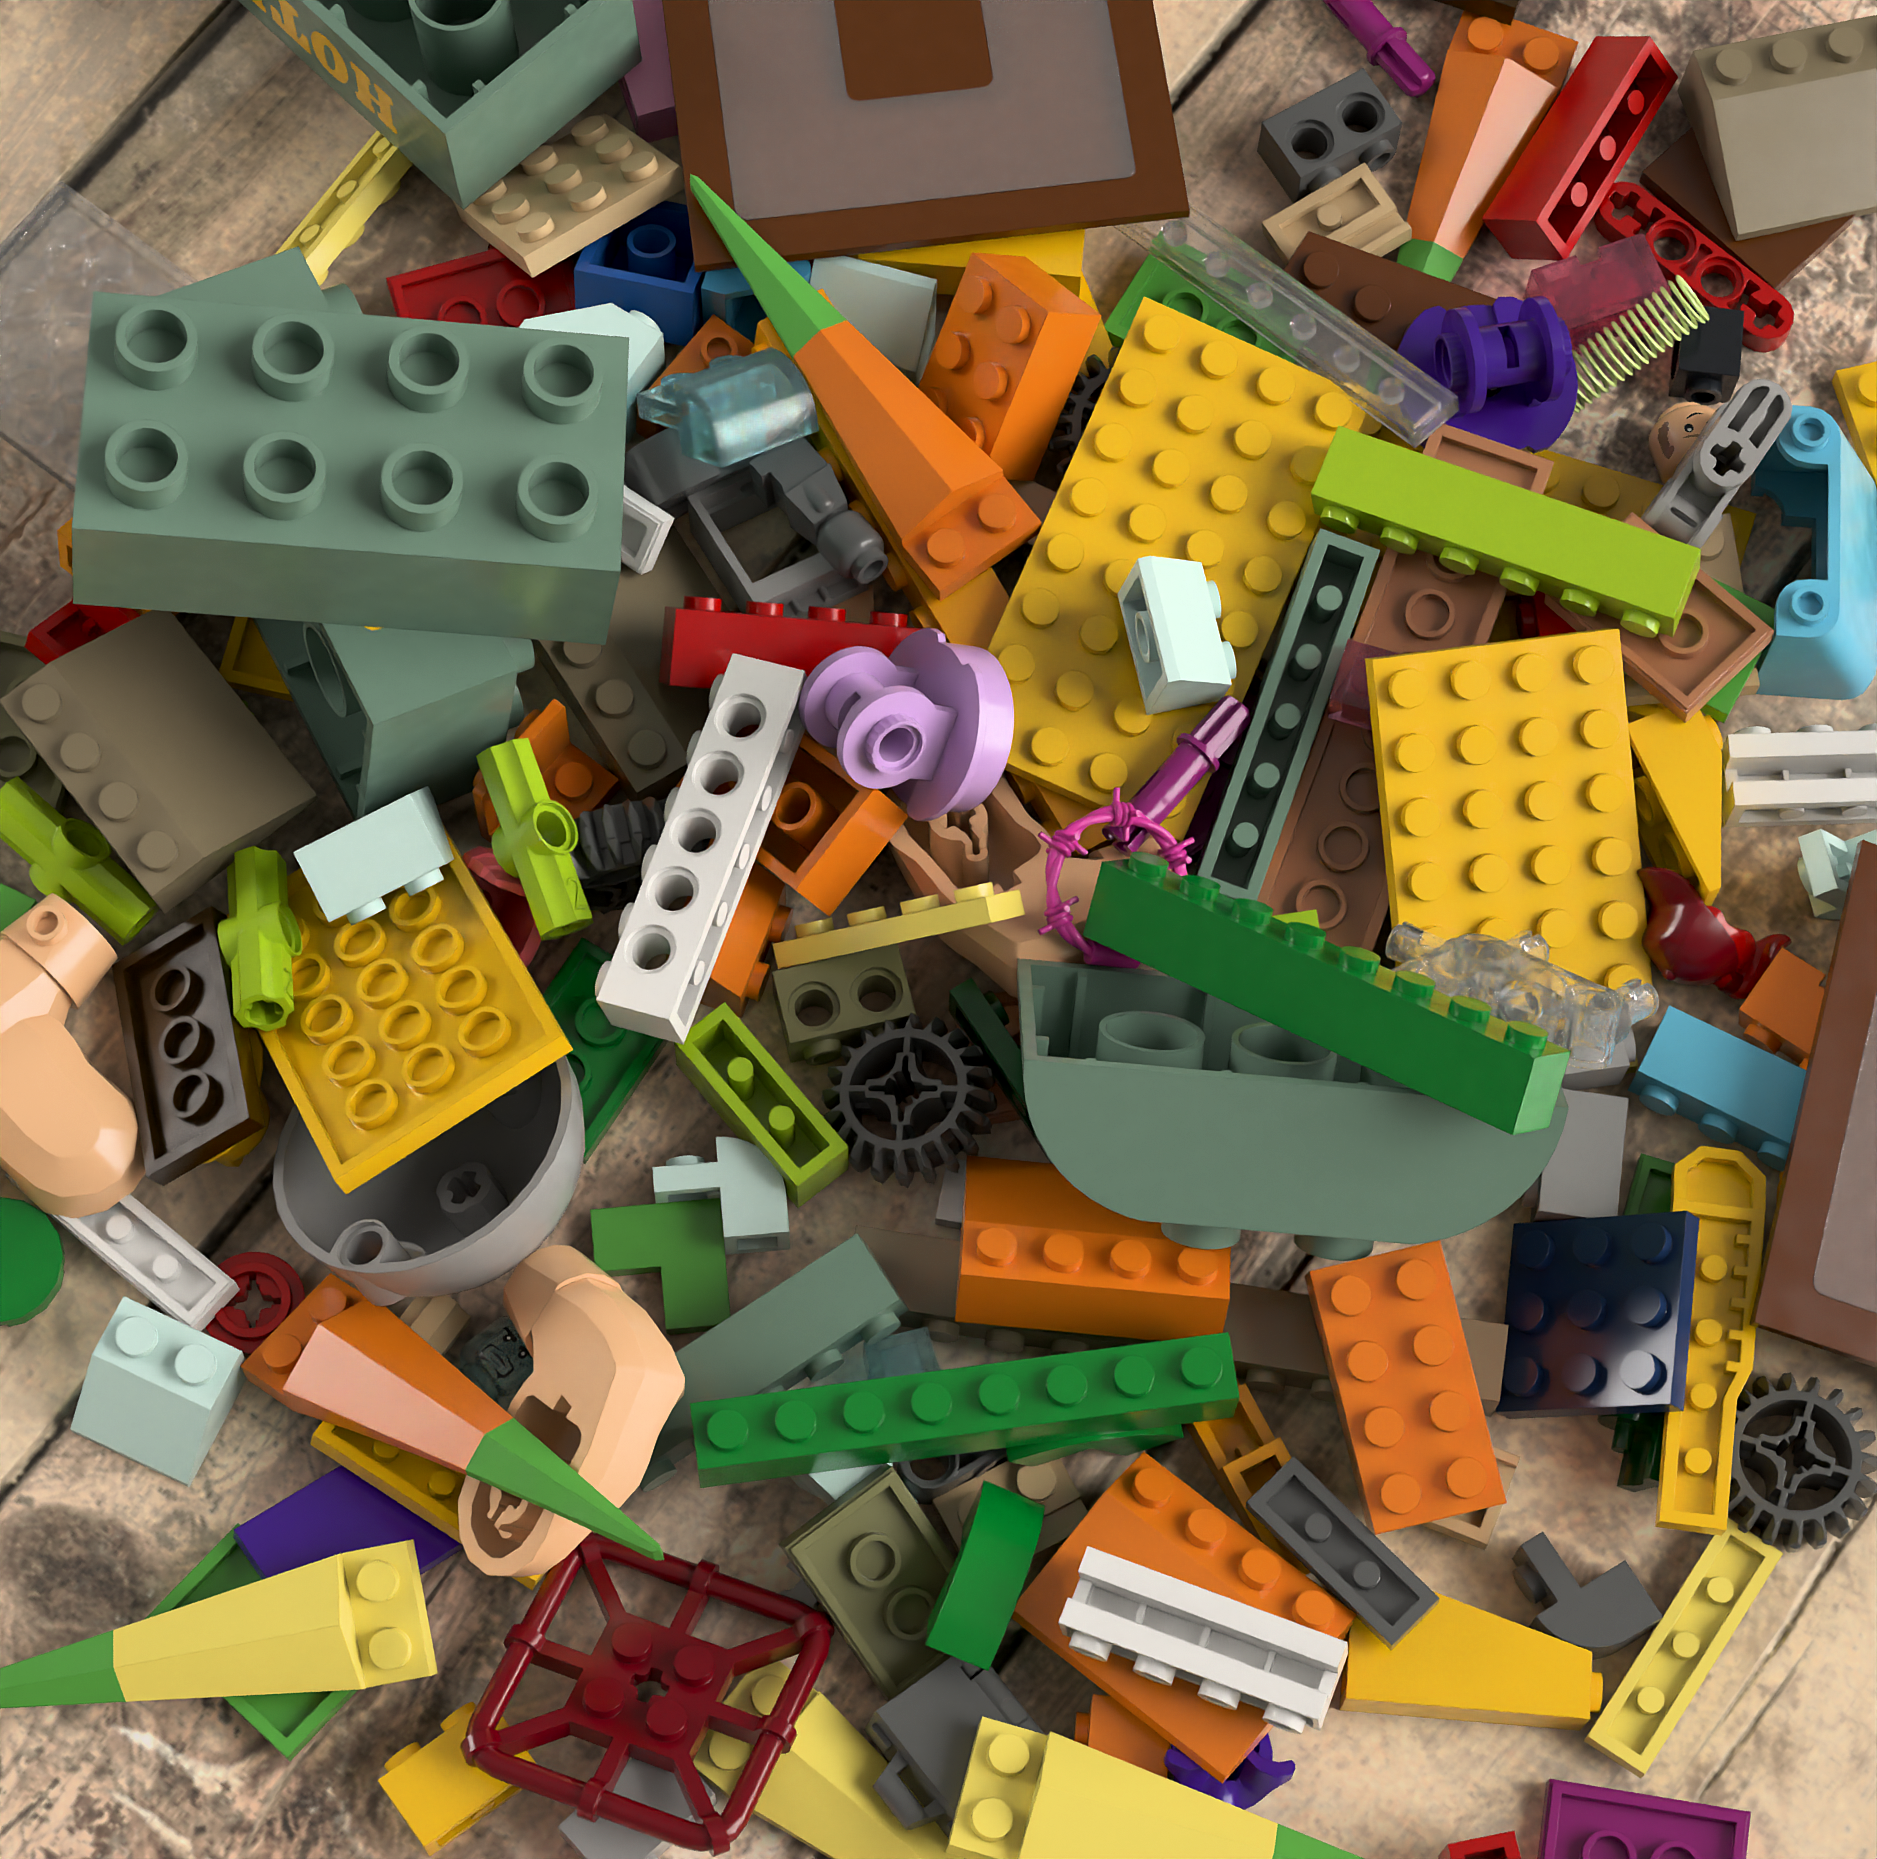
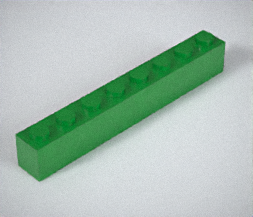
[1083,852,1571,1135]
[690,1332,1240,1488]

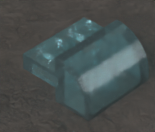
[636,347,819,468]

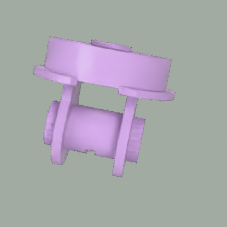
[798,628,1014,822]

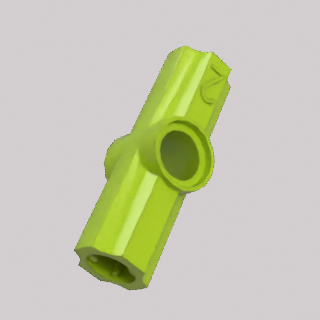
[476,738,594,941]
[0,776,160,946]
[218,846,302,1032]

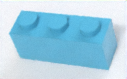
[1628,1005,1807,1172]

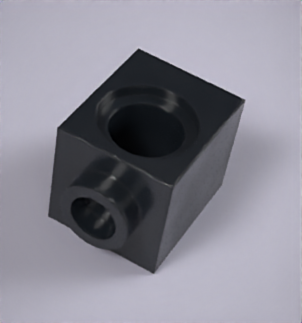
[1668,304,1744,406]

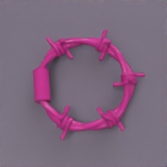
[1038,787,1195,969]

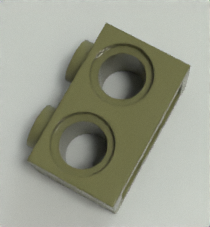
[772,943,916,1065]

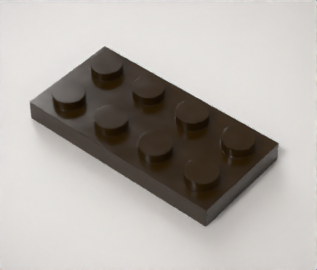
[112,906,266,1186]

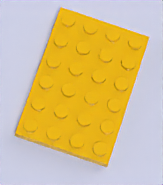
[1365,628,1655,1017]
[227,823,573,1194]

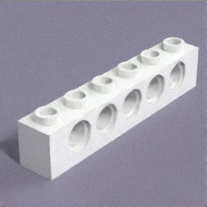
[595,653,808,1045]

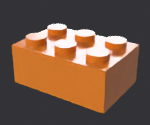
[918,252,1102,481]
[676,725,909,917]

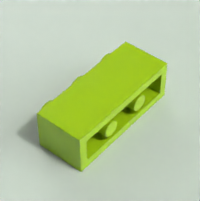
[674,1002,848,1208]

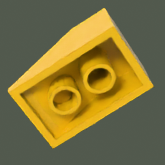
[1628,708,1723,906]

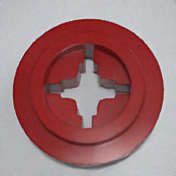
[206,1252,306,1355]

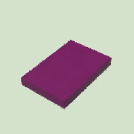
[1537,1779,1751,1859]

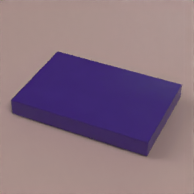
[233,1465,464,1580]

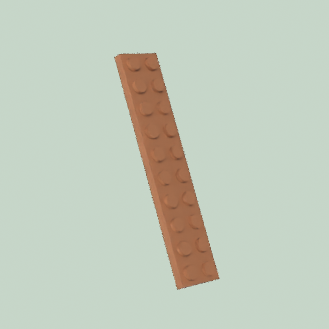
[1257,421,1554,952]

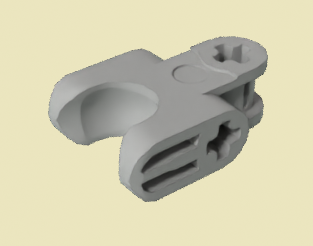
[1640,379,1792,549]

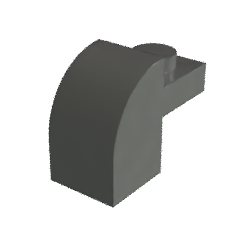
[624,401,766,511]
[1512,1532,1663,1660]

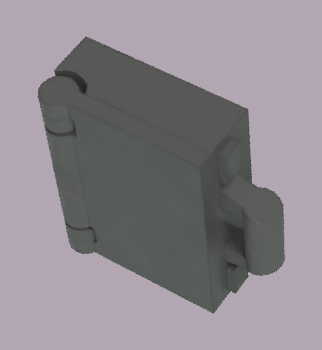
[864,1656,1044,1859]

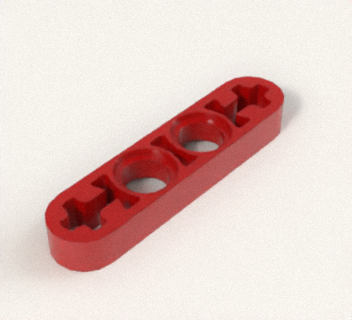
[1594,181,1794,353]

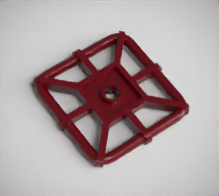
[460,1532,835,1857]

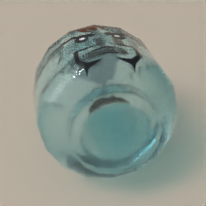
[459,1316,534,1411]

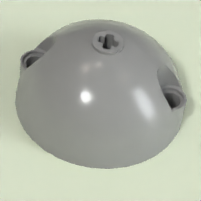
[273,1055,585,1306]

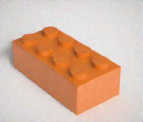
[1304,1240,1507,1535]

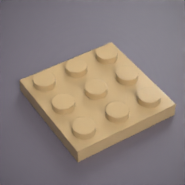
[453,113,685,278]

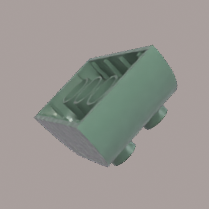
[1017,958,1569,1261]

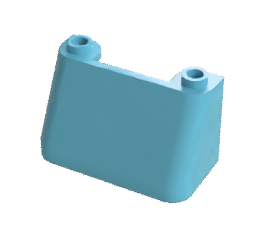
[1751,405,1877,700]

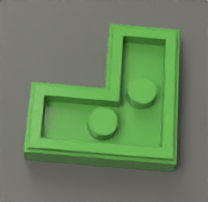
[590,1198,731,1335]

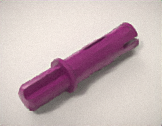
[1322,0,1436,98]
[1102,695,1251,857]

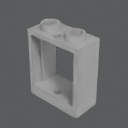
[687,469,869,618]

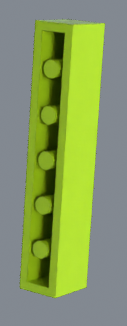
[1311,425,1701,638]

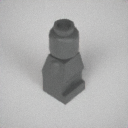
[749,430,888,584]

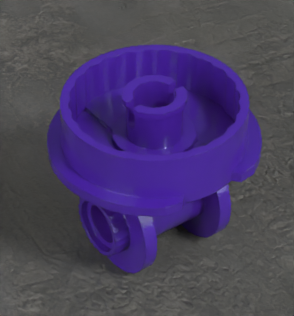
[1394,296,1578,454]

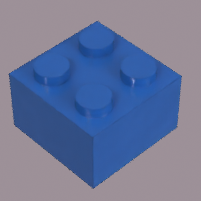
[574,200,707,346]

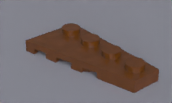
[1272,231,1497,397]

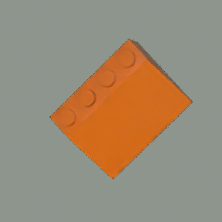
[955,1156,1231,1341]
[1011,1452,1357,1784]

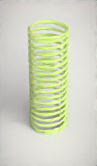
[1572,275,1709,413]

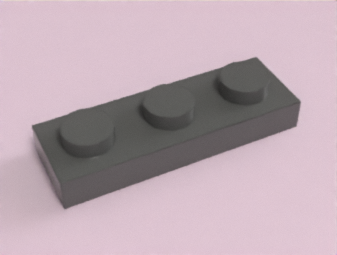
[1246,1456,1440,1650]

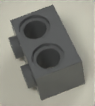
[1257,68,1402,204]

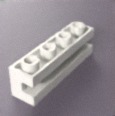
[1721,723,1877,828]
[1058,1546,1348,1734]

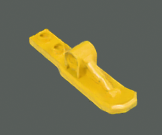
[1655,1145,1766,1536]

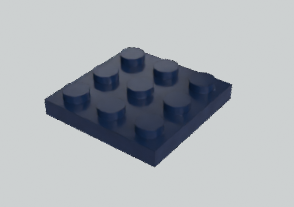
[1496,1211,1699,1419]

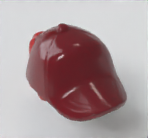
[1636,867,1792,1000]

